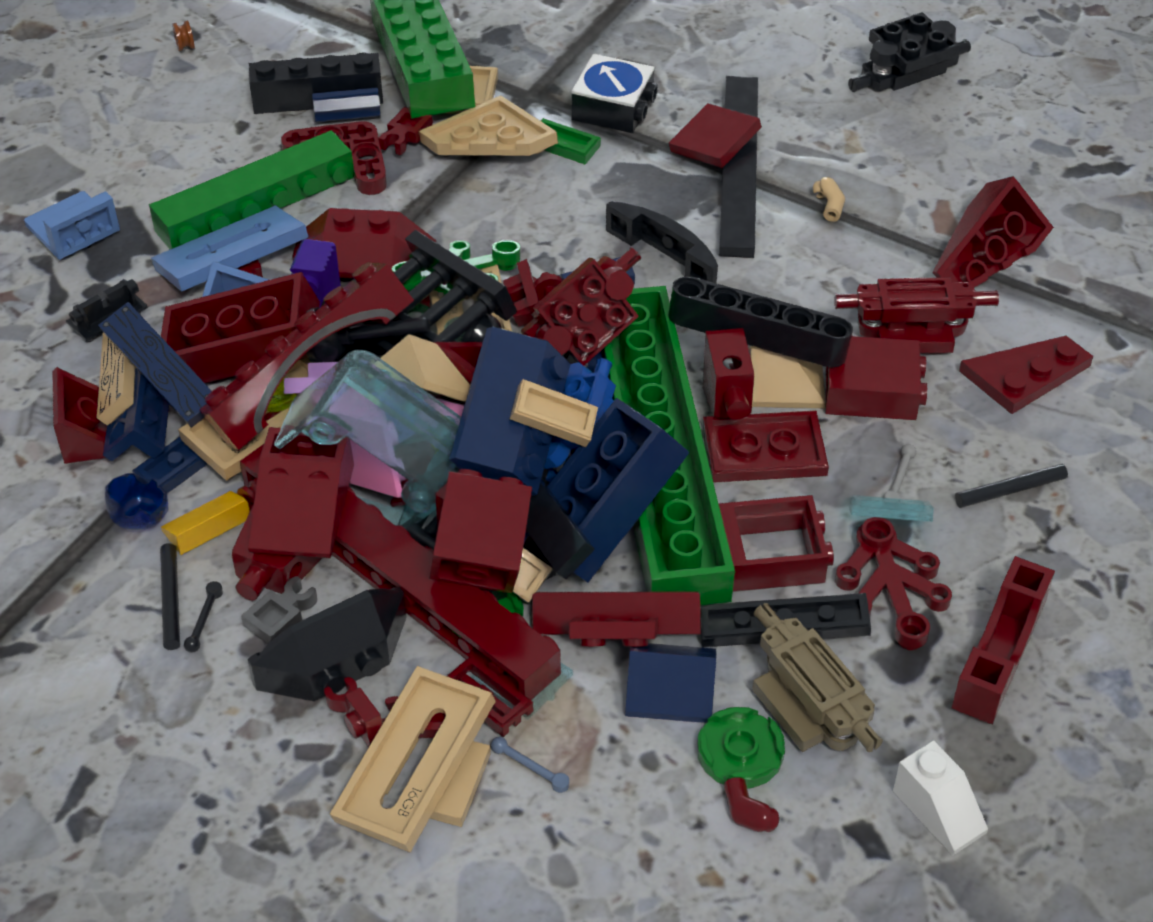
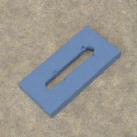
[151,206,308,291]

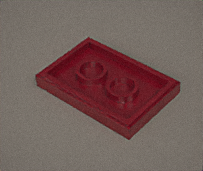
[703,410,829,483]

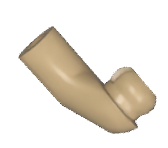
[813,177,845,222]

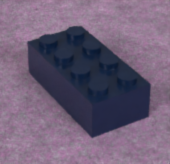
[528,398,690,583]

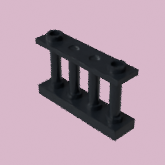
[390,230,517,342]

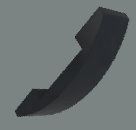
[606,201,718,283]

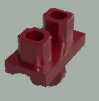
[503,259,563,327]

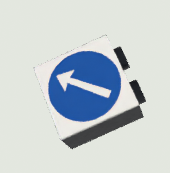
[572,54,658,133]

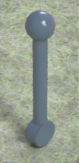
[491,737,569,793]

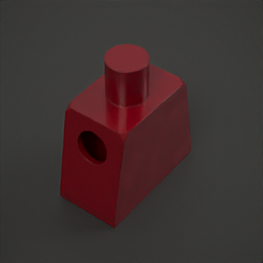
[702,328,754,420]
[232,505,322,601]

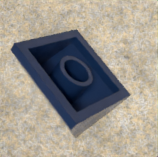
[625,643,717,723]

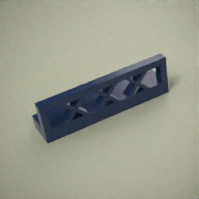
[103,368,169,461]

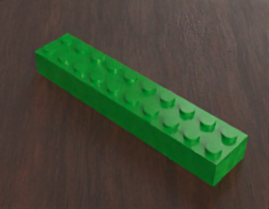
[602,286,735,605]

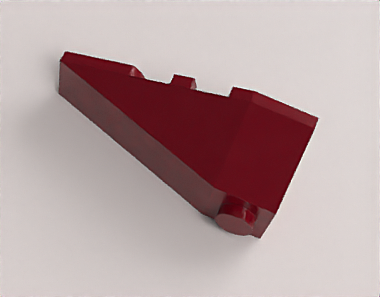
[932,176,1054,288]

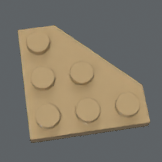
[419,95,558,156]

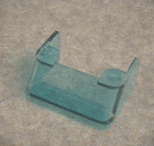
[274,350,461,530]

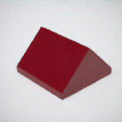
[52,367,120,464]

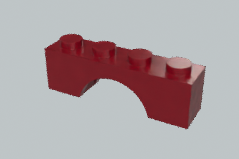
[951,556,1055,725]

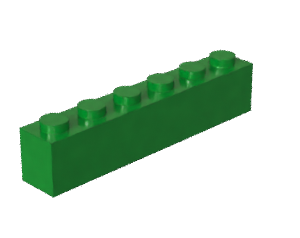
[149,130,355,250]

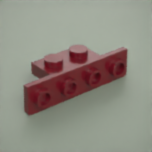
[532,591,701,647]

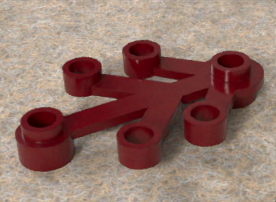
[835,517,952,650]

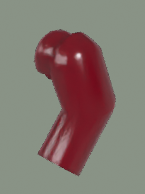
[724,777,780,832]

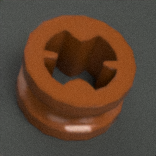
[172,20,195,52]

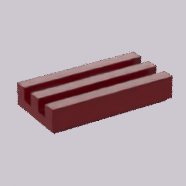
[447,655,534,737]

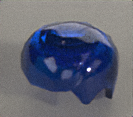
[105,473,169,530]

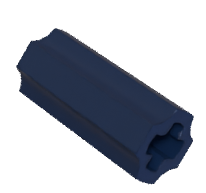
[312,88,381,123]

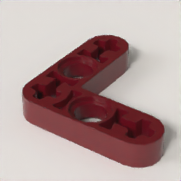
[281,121,387,195]

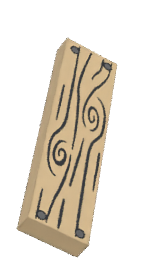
[97,333,135,425]

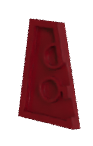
[959,335,1093,414]

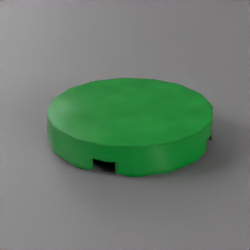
[697,707,785,789]

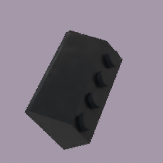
[249,52,383,114]

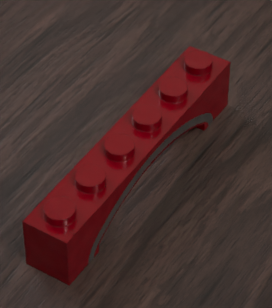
[199,262,414,450]

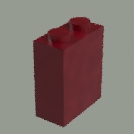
[825,336,928,420]

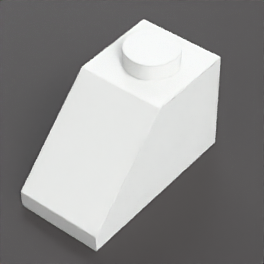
[893,741,988,856]

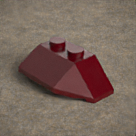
[292,208,436,278]

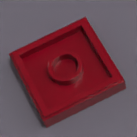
[668,103,762,168]

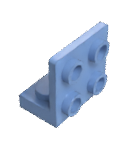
[24,191,120,260]

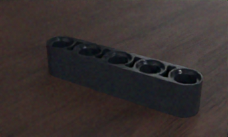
[668,276,853,367]

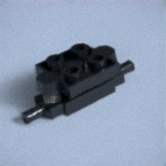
[848,12,971,92]

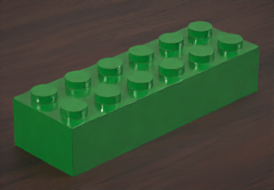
[370,0,475,119]

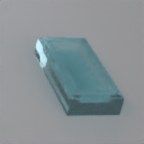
[849,495,934,522]

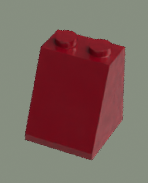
[429,469,532,594]

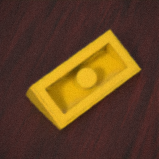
[161,491,250,555]

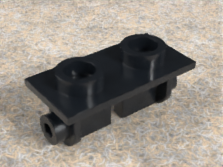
[66,279,148,342]

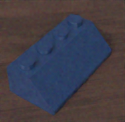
[449,327,570,496]

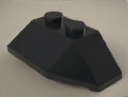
[247,587,407,701]

